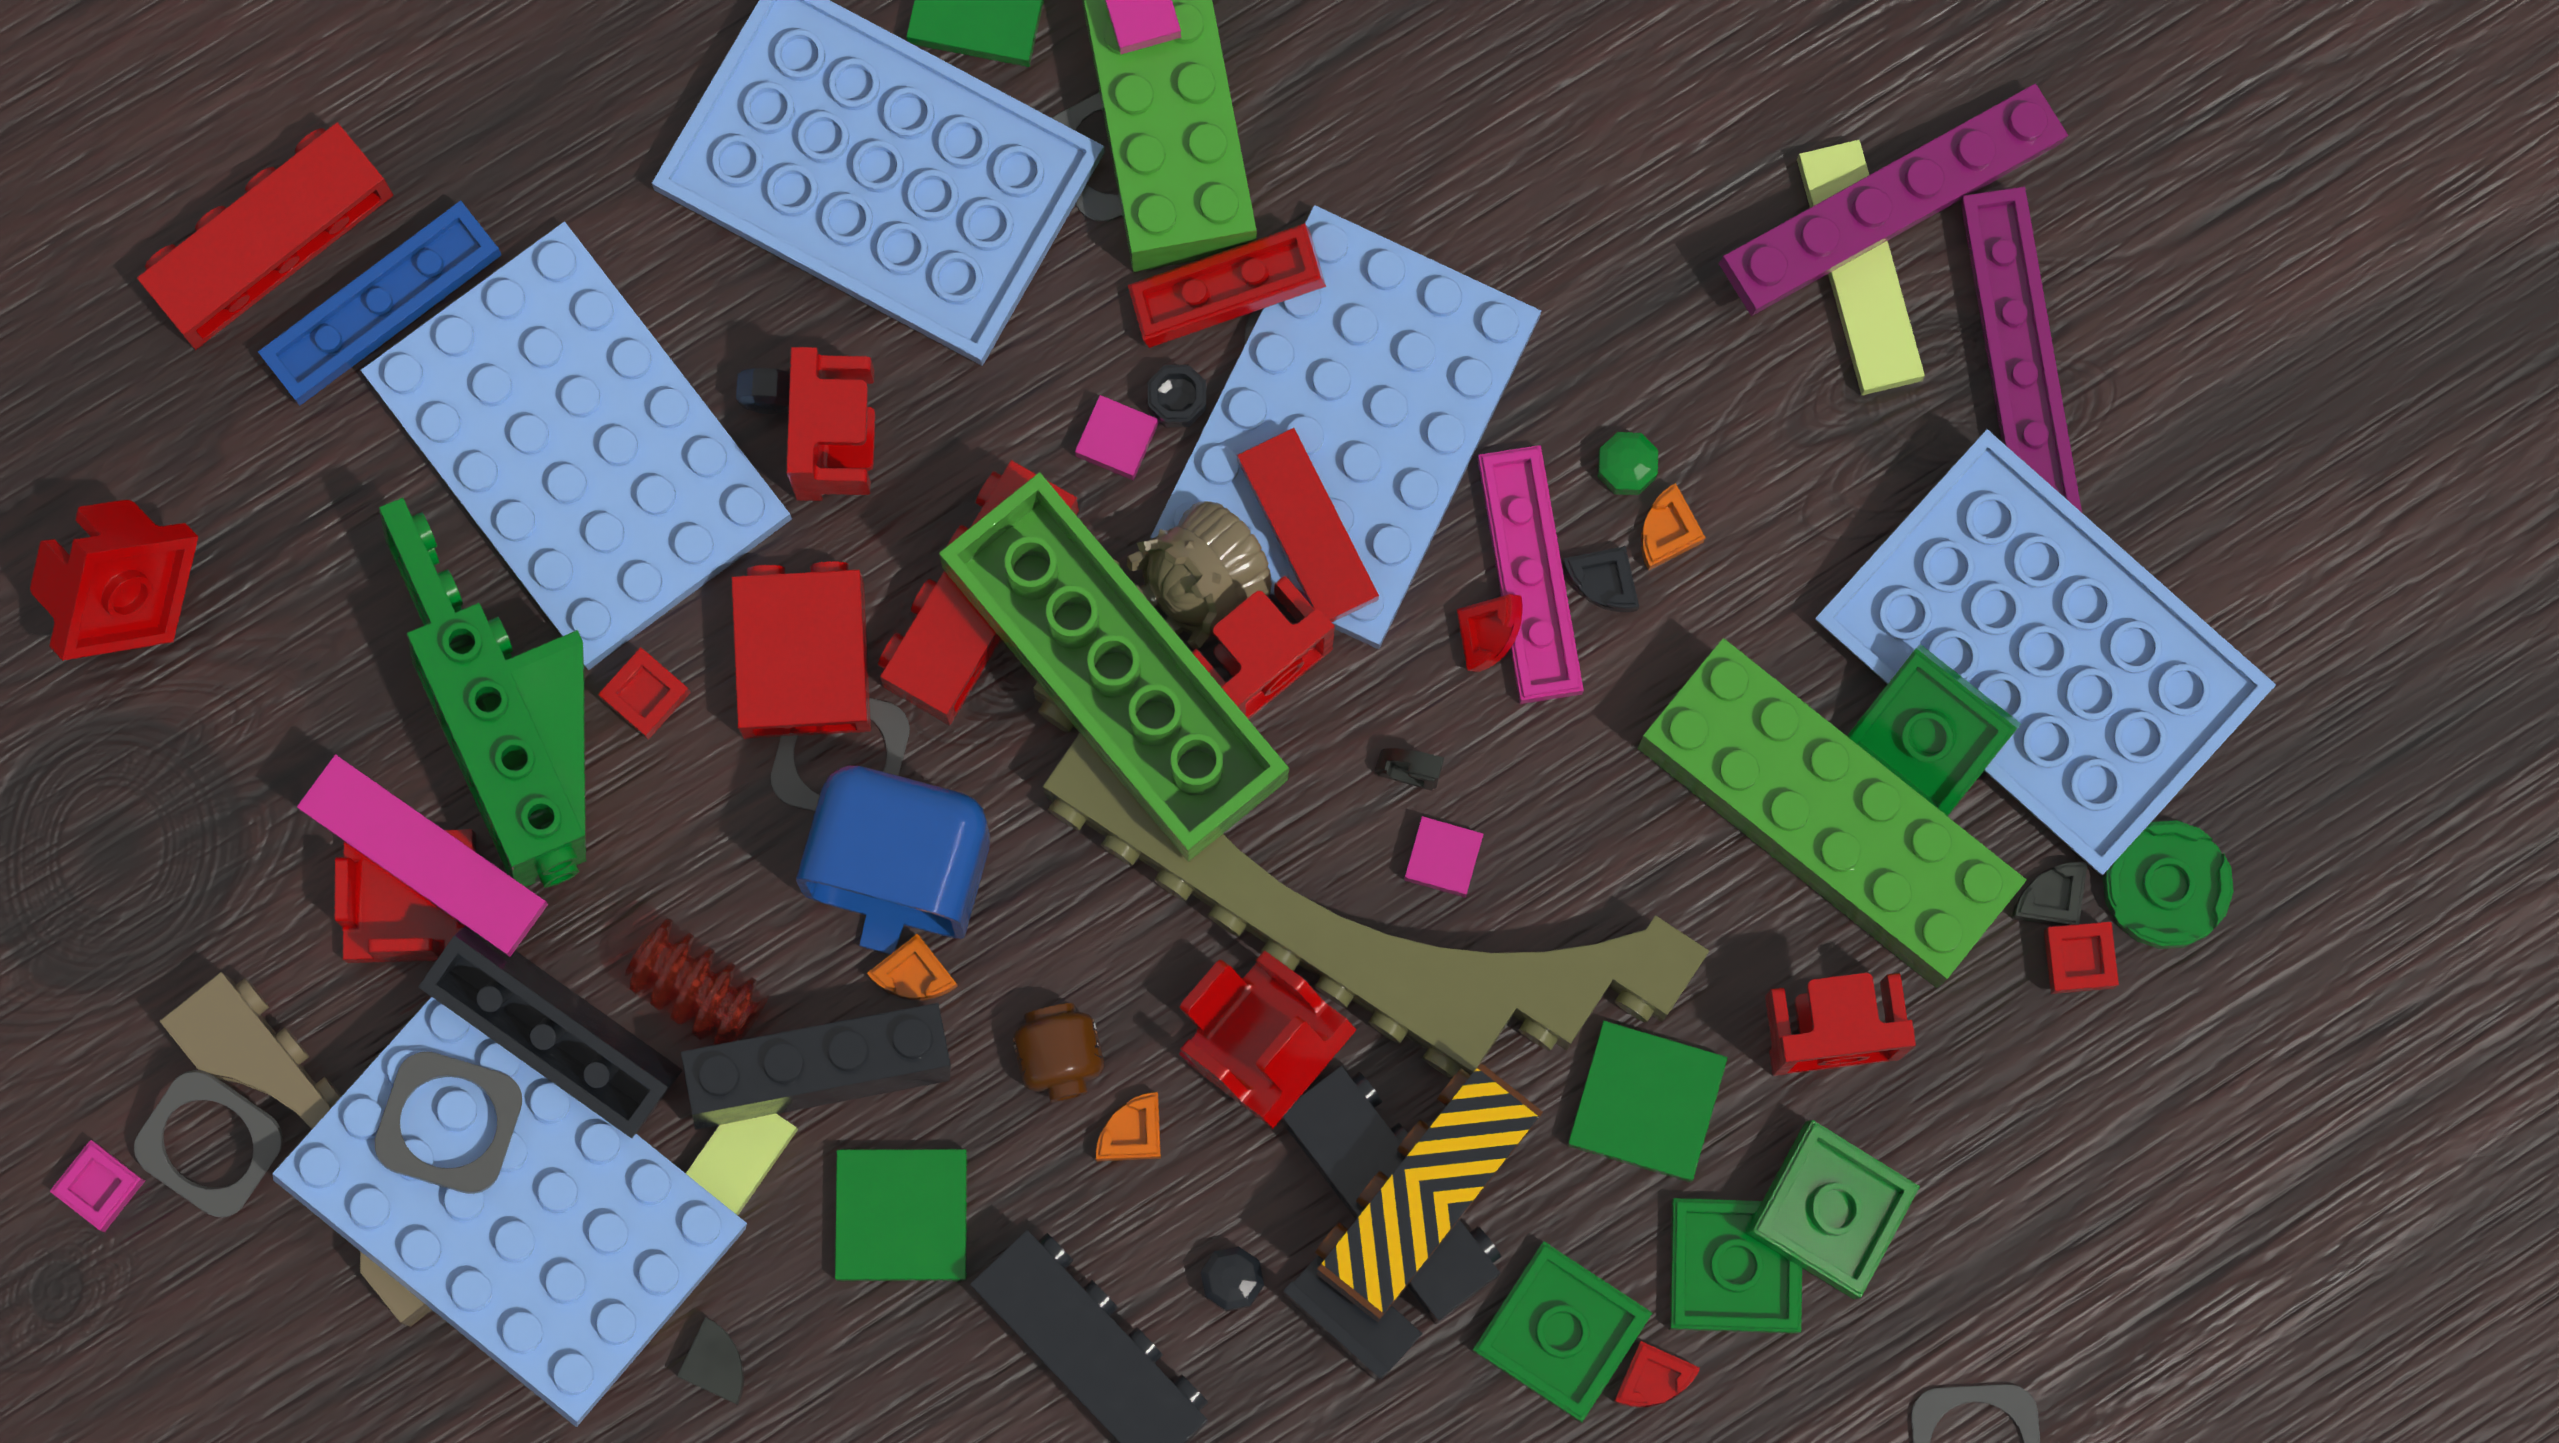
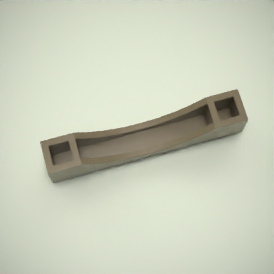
[160,972,432,1327]

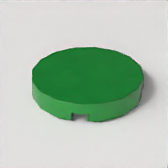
[2103,821,2234,949]

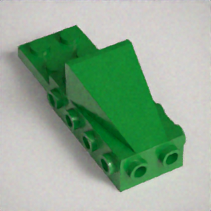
[379,498,586,888]

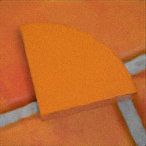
[1641,483,1706,571]
[867,934,958,1000]
[1096,1092,1161,1161]

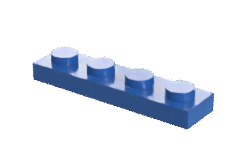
[258,200,502,406]

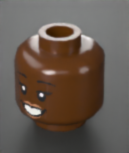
[1013,1003,1104,1102]

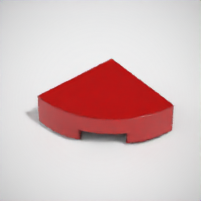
[1457,594,1523,672]
[1614,1341,1700,1408]

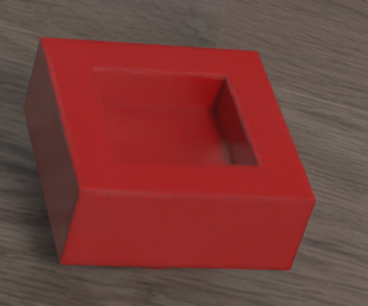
[598,647,691,740]
[2044,922,2119,994]

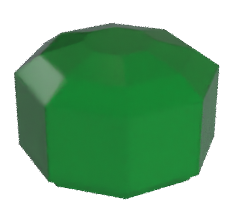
[1598,432,1658,495]

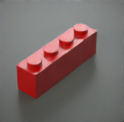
[137,122,394,350]
[878,460,1079,726]

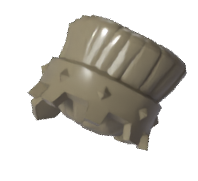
[1127,501,1272,649]

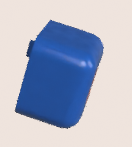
[796,765,990,955]

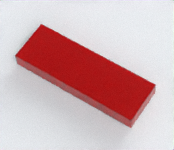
[1128,223,1326,348]
[1237,428,1379,622]

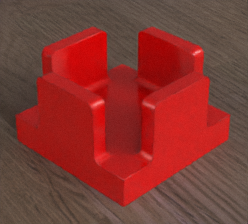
[787,347,876,501]
[30,500,199,661]
[1192,575,1335,720]
[335,829,476,963]
[1179,950,1357,1129]
[1765,973,1916,1076]

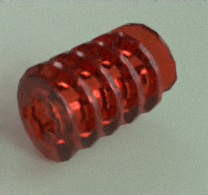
[625,918,769,1045]

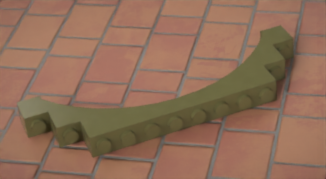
[1033,559,1709,1079]

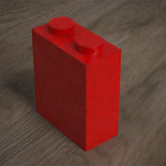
[732,561,871,739]

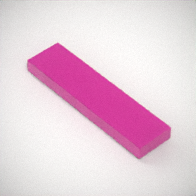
[1478,445,1584,704]
[297,754,548,957]

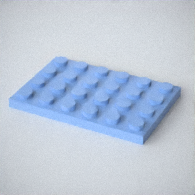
[652,0,1104,366]
[1150,205,1541,650]
[361,221,792,670]
[1815,429,2276,876]
[272,997,747,1427]

